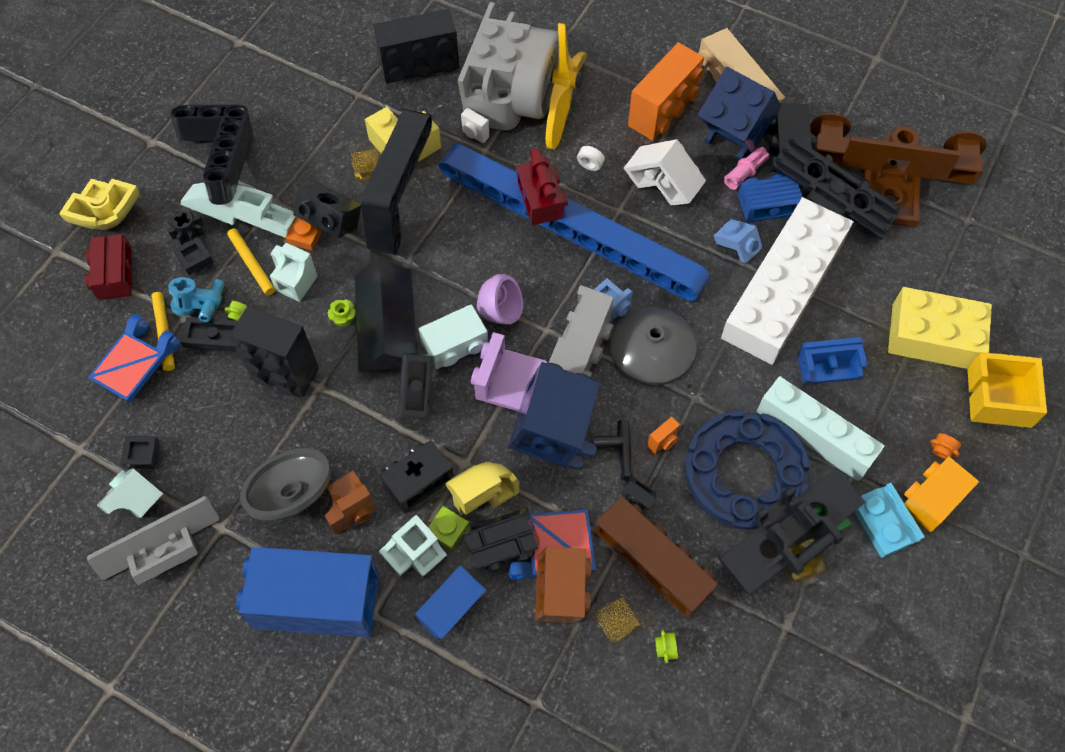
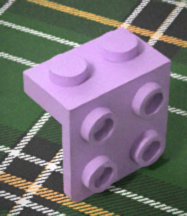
[471,332,547,411]

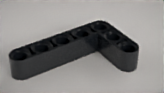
[171,104,253,205]
[361,109,432,255]

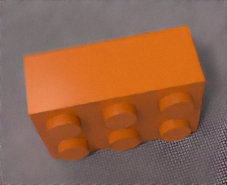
[628,42,704,141]

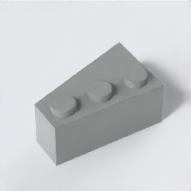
[549,285,614,377]

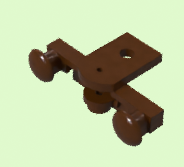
[810,113,987,228]

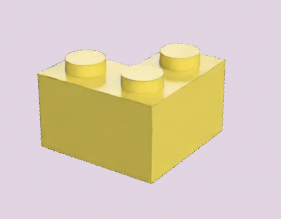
[365,107,441,161]

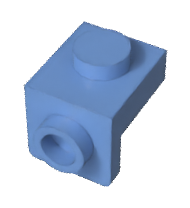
[713,219,762,263]
[594,278,633,322]

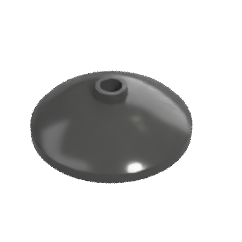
[610,306,697,385]
[240,448,332,521]

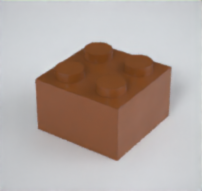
[535,546,591,623]

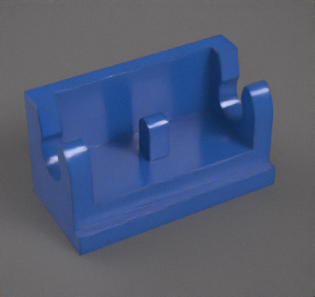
[797,337,867,385]
[413,565,486,640]

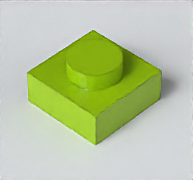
[428,506,470,551]

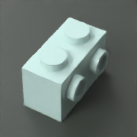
[419,304,488,369]

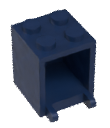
[697,66,781,161]
[508,362,600,470]

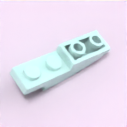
[181,183,296,237]

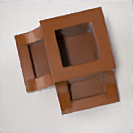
[325,470,376,535]

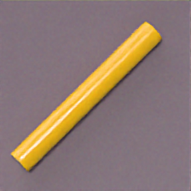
[227,228,275,296]
[151,292,175,371]

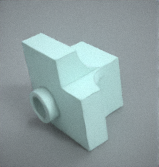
[270,243,318,302]
[97,469,163,518]
[379,515,447,578]

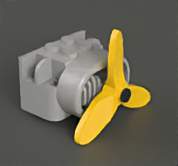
[458,2,587,150]

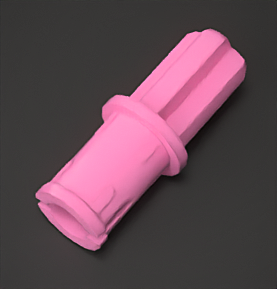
[724,147,769,190]

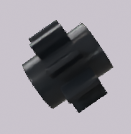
[168,210,204,245]

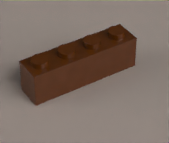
[594,496,718,619]

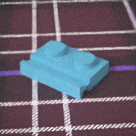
[854,483,925,558]

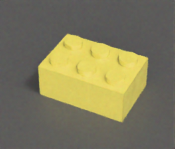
[888,287,992,369]

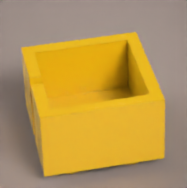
[967,352,1047,428]

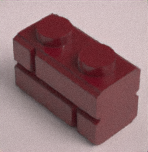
[85,234,132,300]

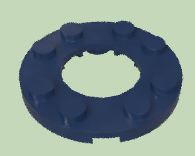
[685,410,810,530]

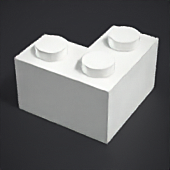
[624,139,706,205]

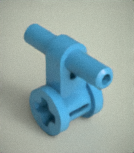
[168,277,225,322]

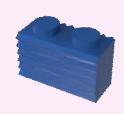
[738,174,802,223]

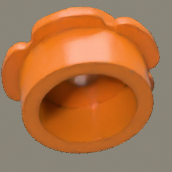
[931,433,961,459]

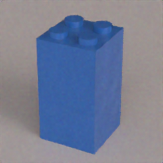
[236,547,379,638]

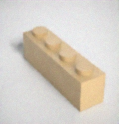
[698,28,785,103]

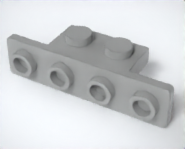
[87,496,220,585]

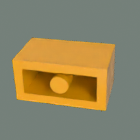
[904,456,979,533]

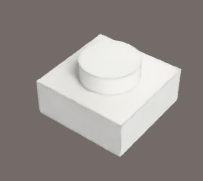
[461,108,489,143]

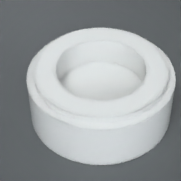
[577,146,605,171]

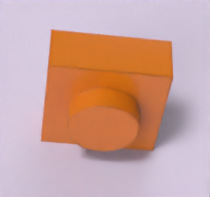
[285,217,323,251]
[647,416,680,455]

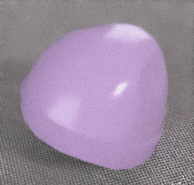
[477,274,523,324]

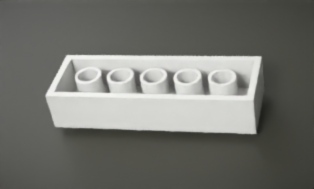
[721,197,854,365]

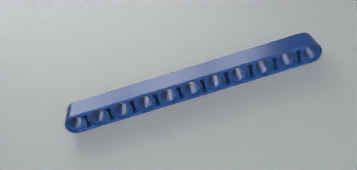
[438,144,710,301]

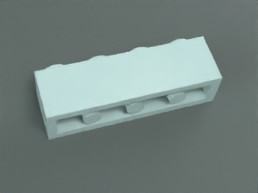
[756,376,885,482]

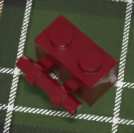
[516,148,568,226]

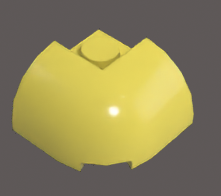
[59,179,139,230]
[446,462,519,515]

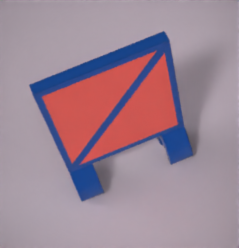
[88,314,181,403]
[509,509,596,581]

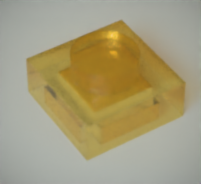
[350,148,379,180]
[789,539,827,582]
[594,597,640,644]

